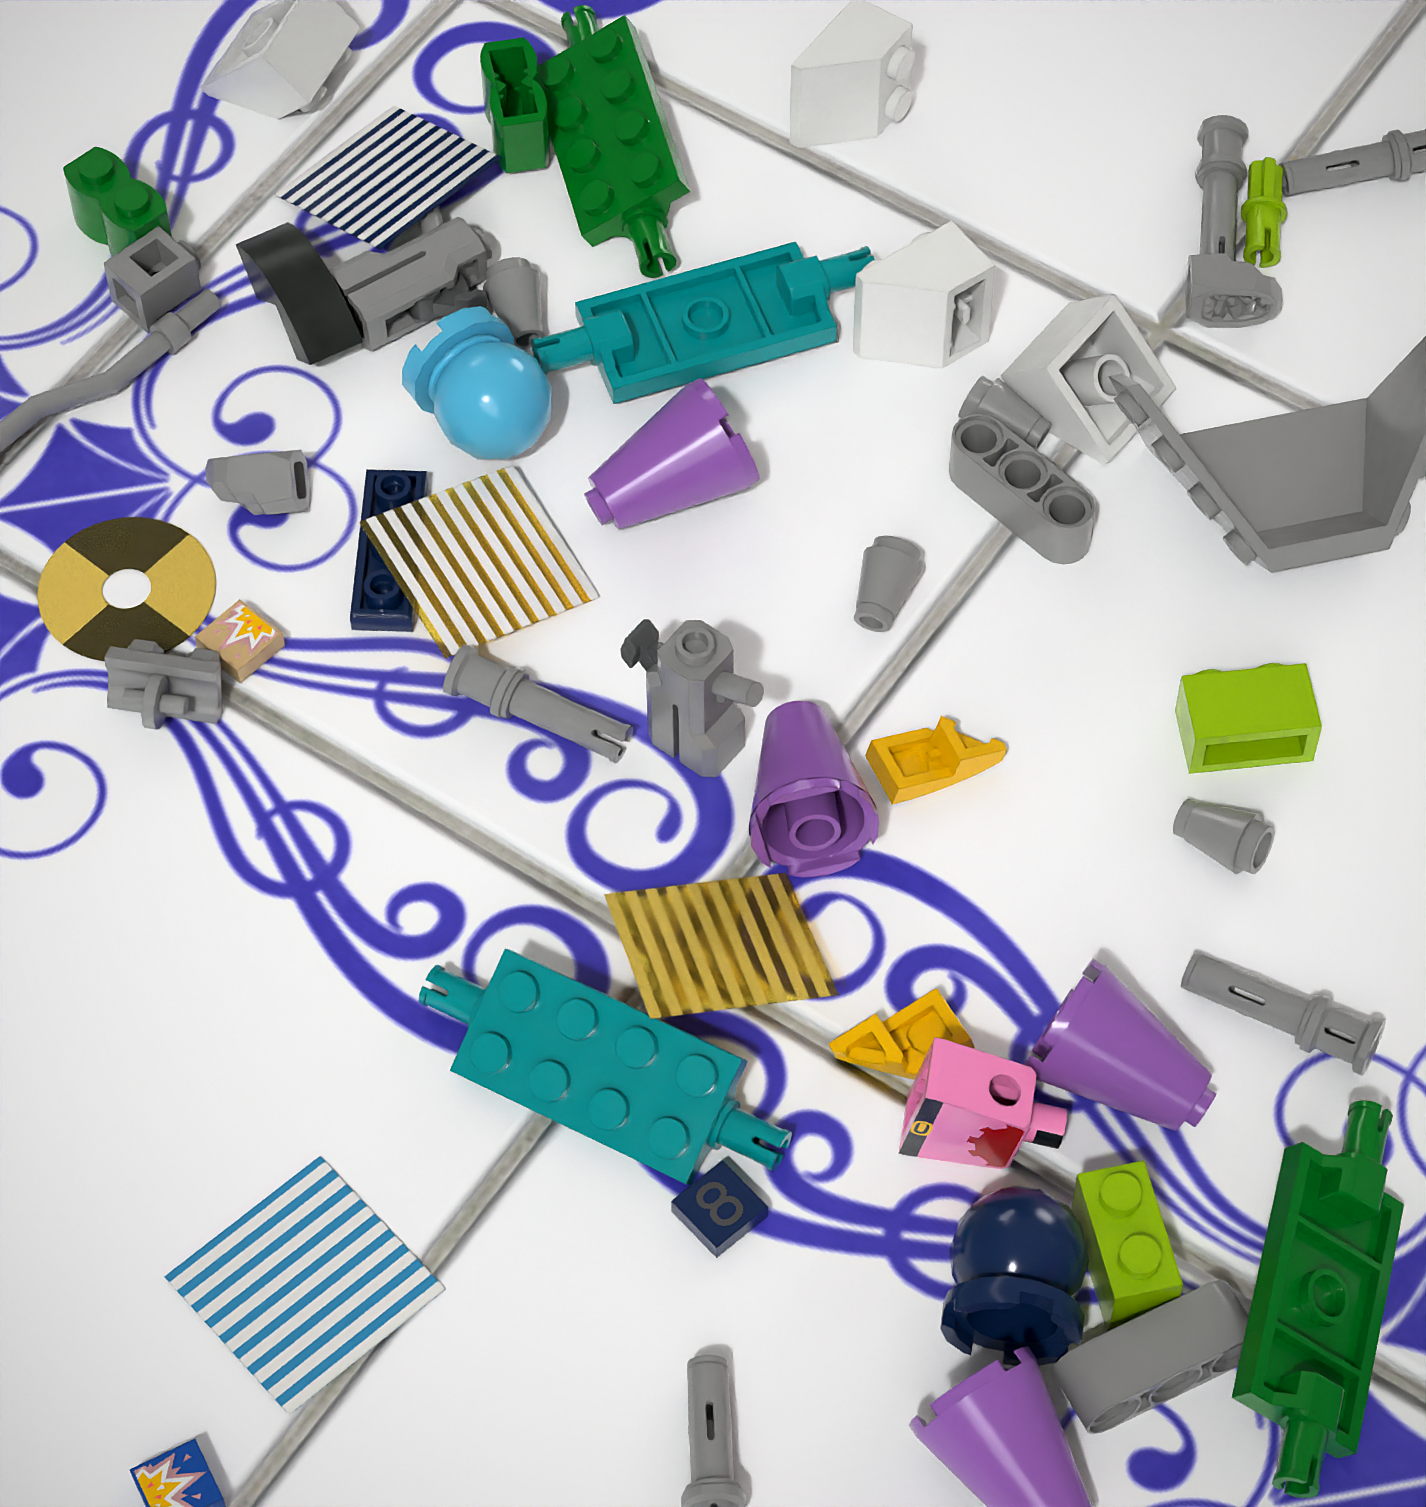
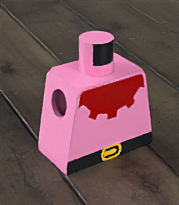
[898,1037,1067,1169]

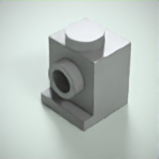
[103,226,201,333]

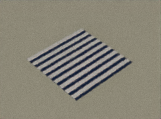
[274,105,501,250]

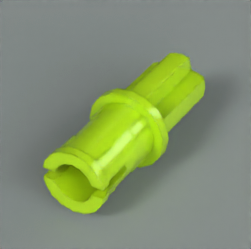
[1241,157,1287,268]

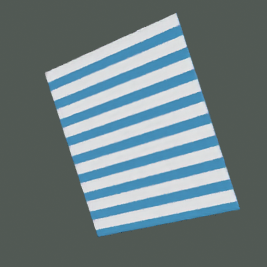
[164,1156,446,1415]

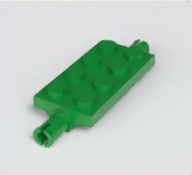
[538,5,691,278]
[1231,1100,1404,1498]

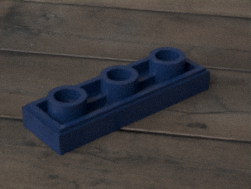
[350,469,428,632]

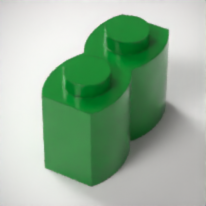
[480,37,550,173]
[63,146,172,257]

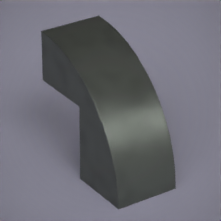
[235,222,363,365]

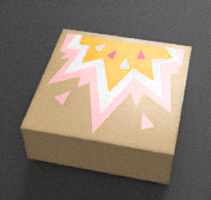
[195,599,285,683]

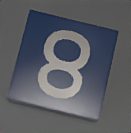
[671,1160,768,1258]

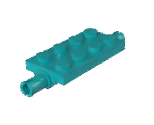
[531,241,875,404]
[418,948,792,1185]

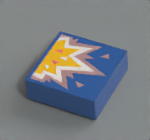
[129,1439,226,1507]

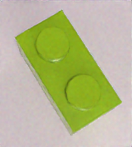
[1175,663,1322,774]
[1071,1160,1183,1332]

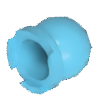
[402,306,552,460]

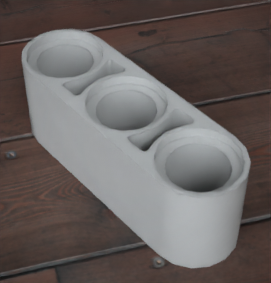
[949,413,1095,565]
[1051,1280,1249,1434]

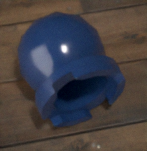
[940,1186,1089,1366]

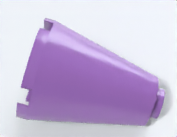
[584,378,760,530]
[749,701,879,878]
[1023,958,1217,1131]
[909,1346,1092,1507]

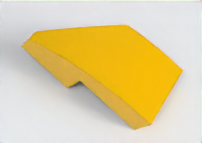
[865,716,1007,805]
[828,988,975,1080]

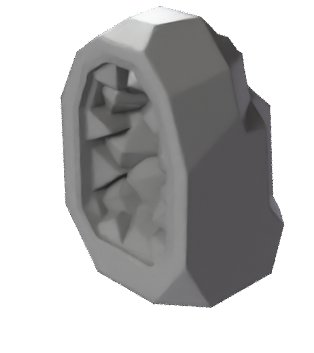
[1185,253,1283,328]
[205,449,310,515]

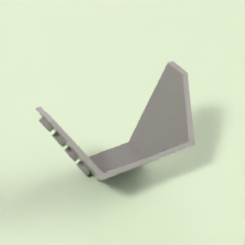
[1109,336,1426,573]

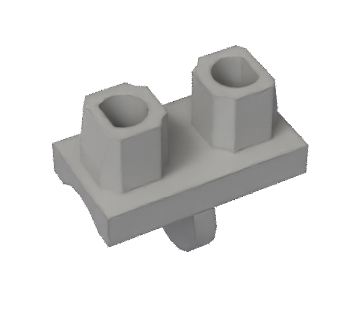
[105,639,222,730]

